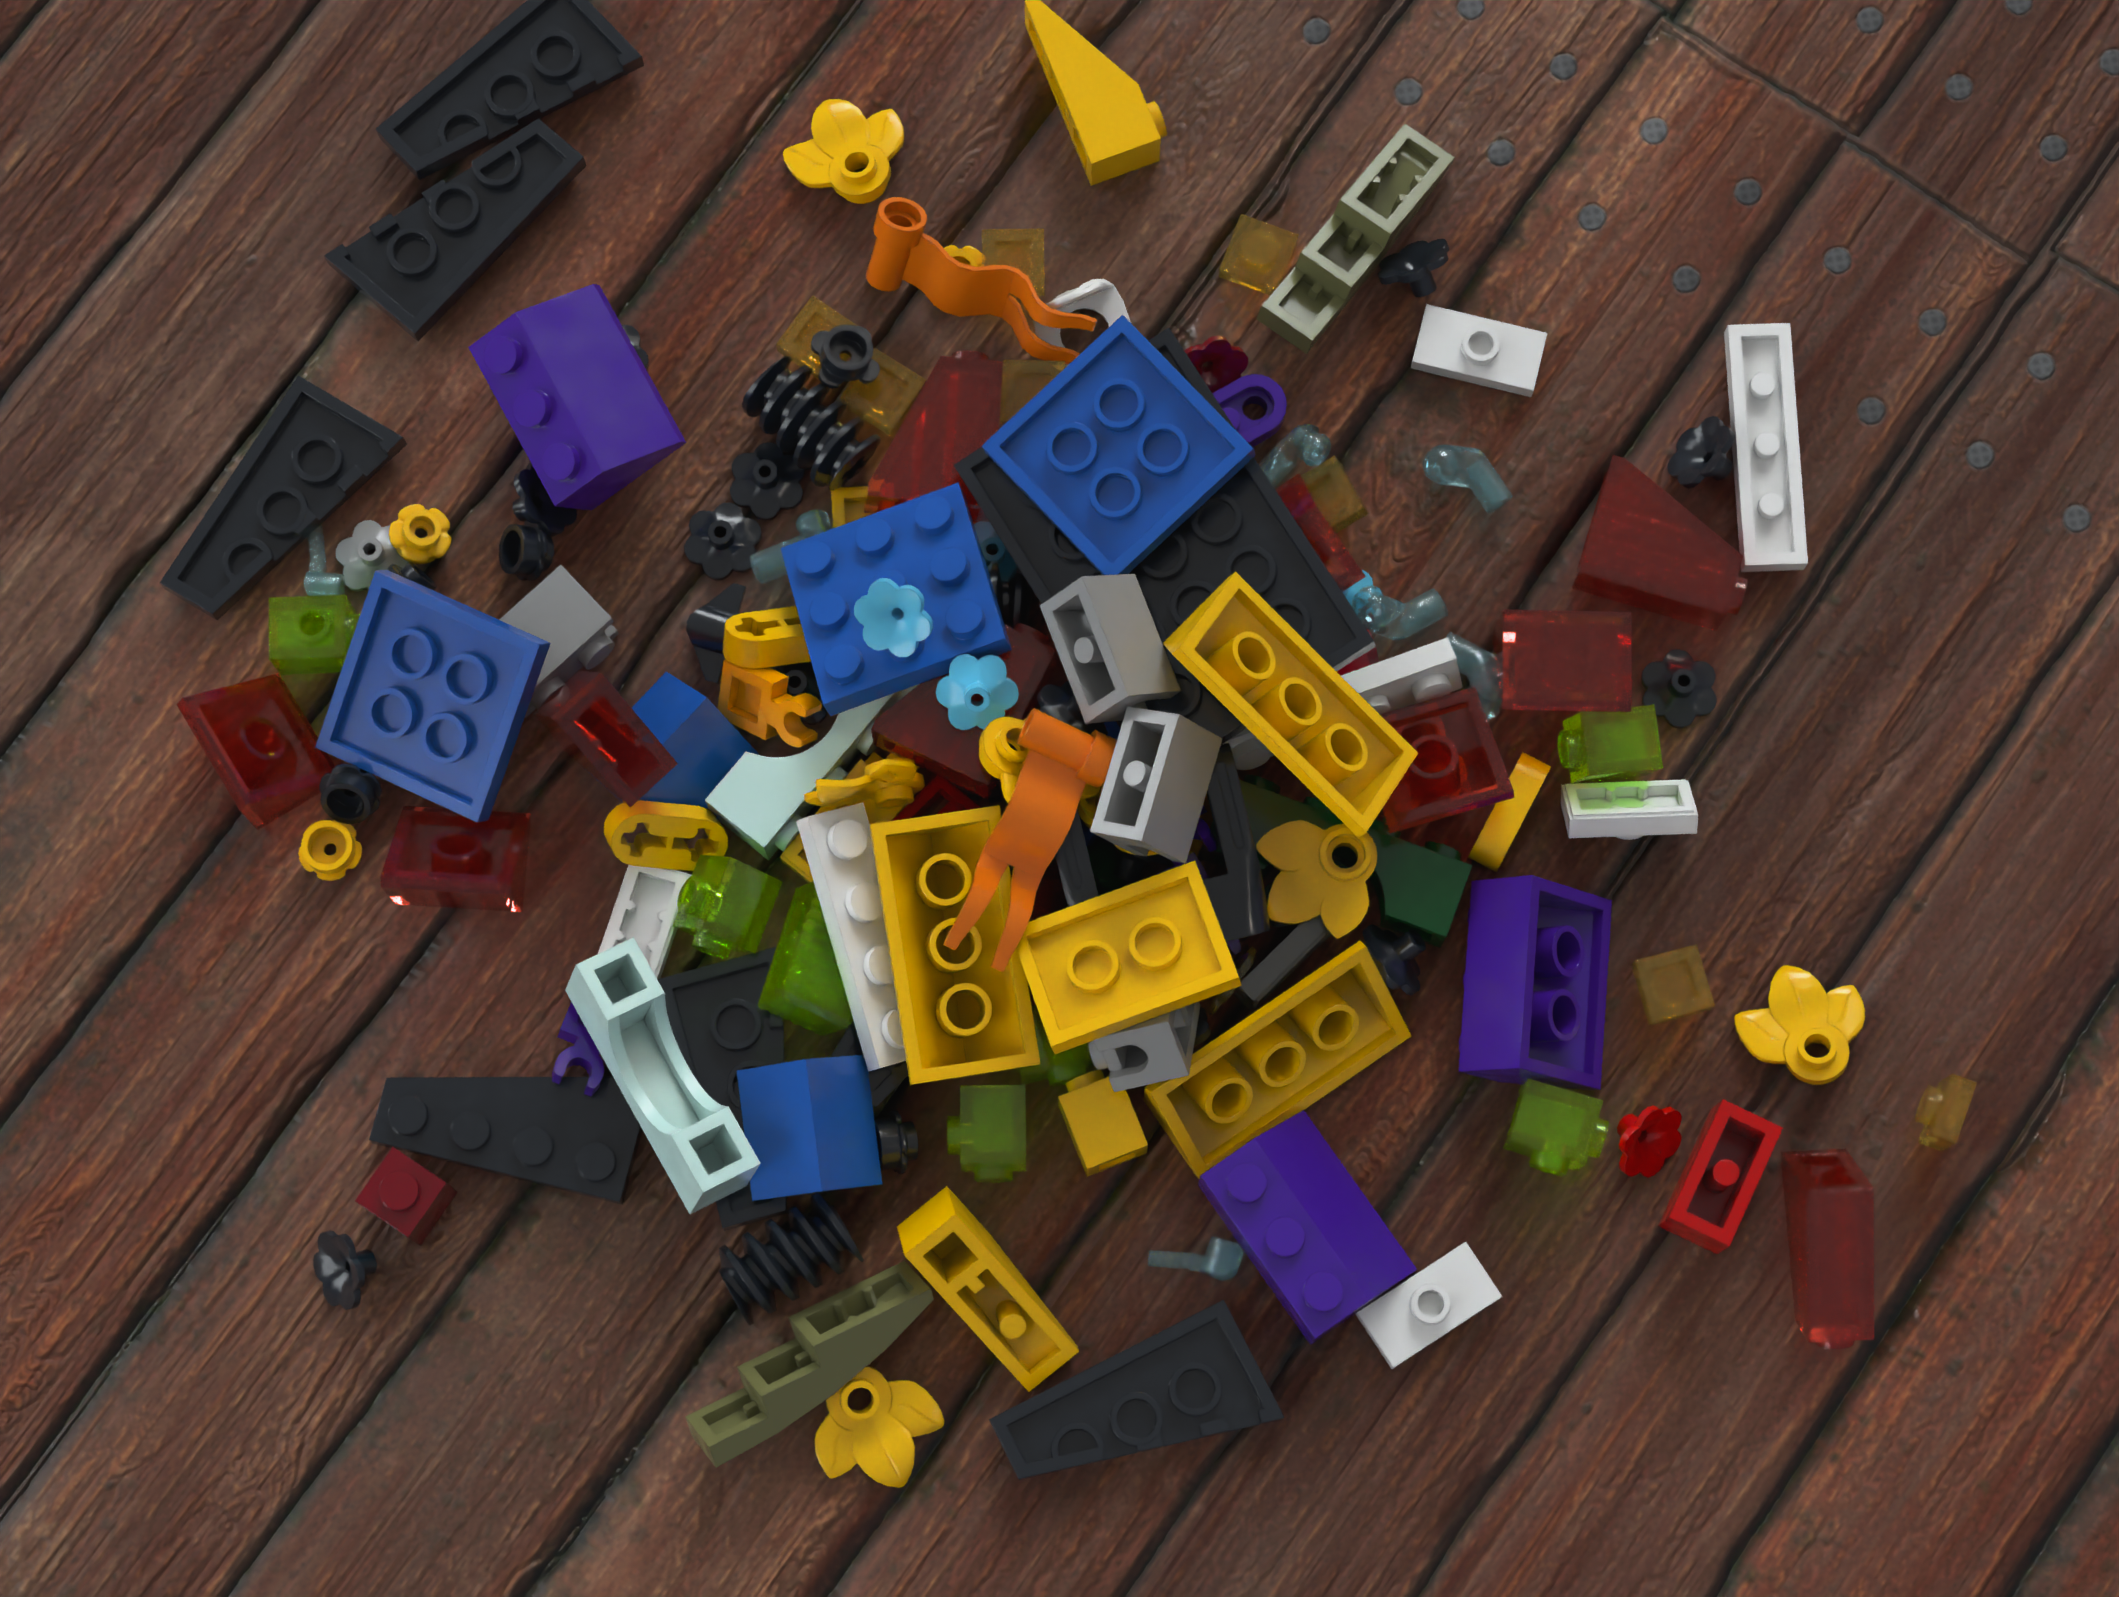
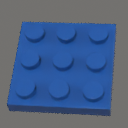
[981,315,1256,575]
[780,482,1012,716]
[315,570,551,823]

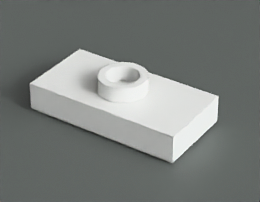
[1411,304,1547,397]
[1560,779,1698,840]
[598,865,694,979]
[1356,1242,1502,1369]

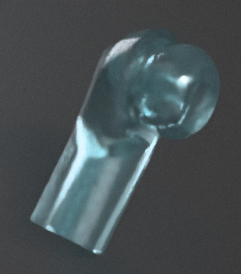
[1259,424,1331,492]
[1422,444,1513,513]
[750,509,835,584]
[1352,586,1448,640]
[1446,631,1510,719]

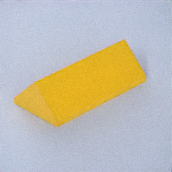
[1163,571,1418,838]
[870,805,1041,1085]
[1143,941,1411,1179]

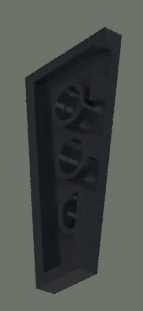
[376,0,644,180]
[324,118,586,342]
[160,376,407,620]
[657,945,787,1231]
[369,1077,643,1205]
[989,1300,1284,1480]

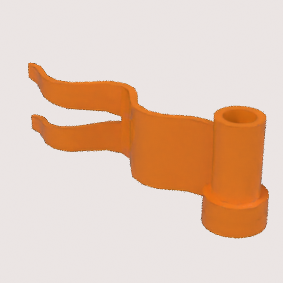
[866,197,1097,364]
[943,708,1117,972]

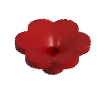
[1617,1105,1682,1178]

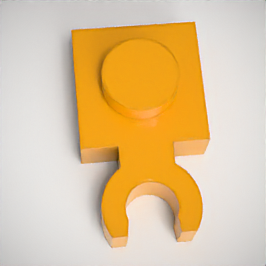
[718,659,822,747]

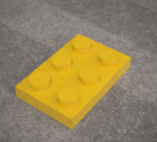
[1016,860,1242,1054]

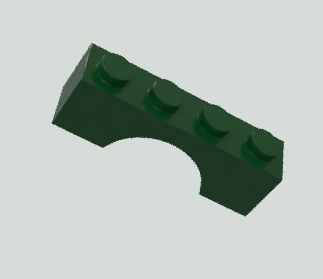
[1201,775,1472,948]

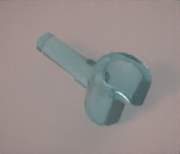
[304,525,345,611]
[1148,1237,1244,1281]

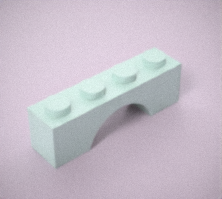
[705,680,930,860]
[565,937,761,1214]

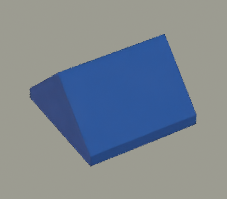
[580,671,759,809]
[736,1055,882,1201]

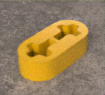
[722,606,811,669]
[1468,752,1551,872]
[604,800,728,871]

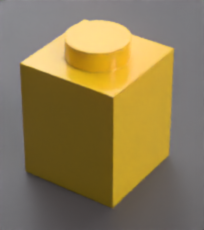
[1058,1070,1148,1177]

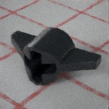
[686,583,747,684]

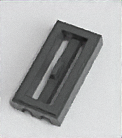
[1234,915,1332,1010]

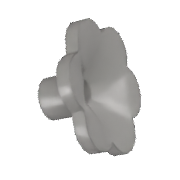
[336,520,408,592]

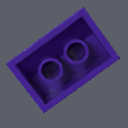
[468,284,686,511]
[1458,875,1612,1090]
[1198,1110,1417,1345]

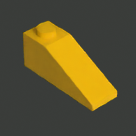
[1025,0,1167,186]
[897,1186,1079,1392]

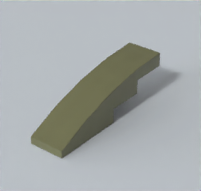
[1256,124,1455,354]
[685,1261,934,1468]

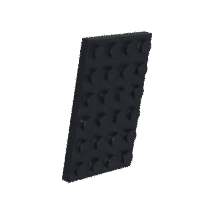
[954,328,1376,744]

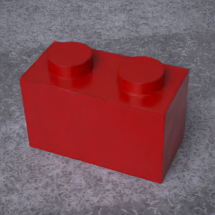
[1658,1099,1783,1254]

